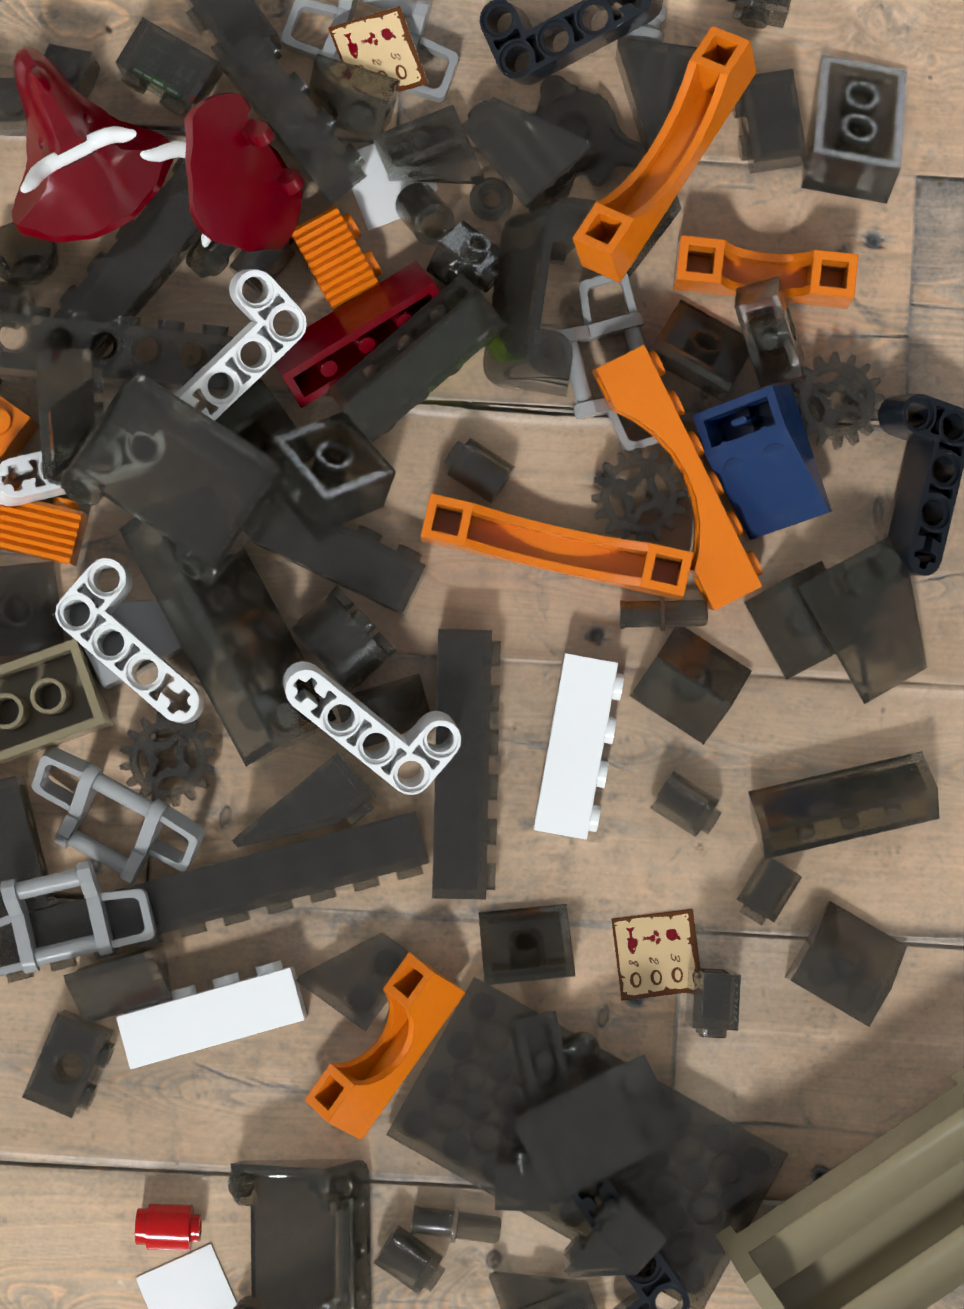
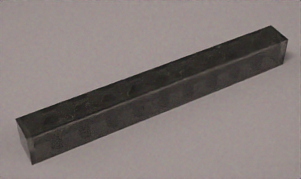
[0,811,430,983]

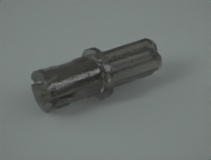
[620,596,708,631]
[411,1205,502,1244]

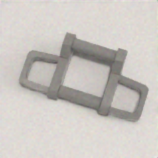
[281,0,459,103]
[553,273,659,452]
[32,747,205,885]
[0,860,156,976]

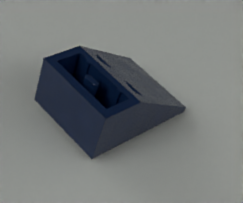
[693,385,832,540]

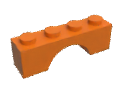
[673,235,859,309]
[304,952,466,1140]

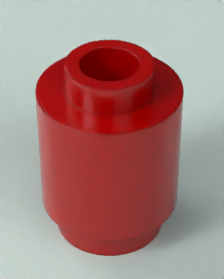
[135,1204,202,1251]

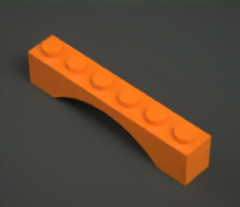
[572,26,757,283]
[592,345,763,611]
[420,493,693,601]

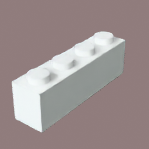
[533,653,624,840]
[116,960,308,1069]

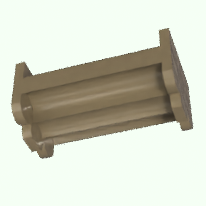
[716,1066,964,1309]

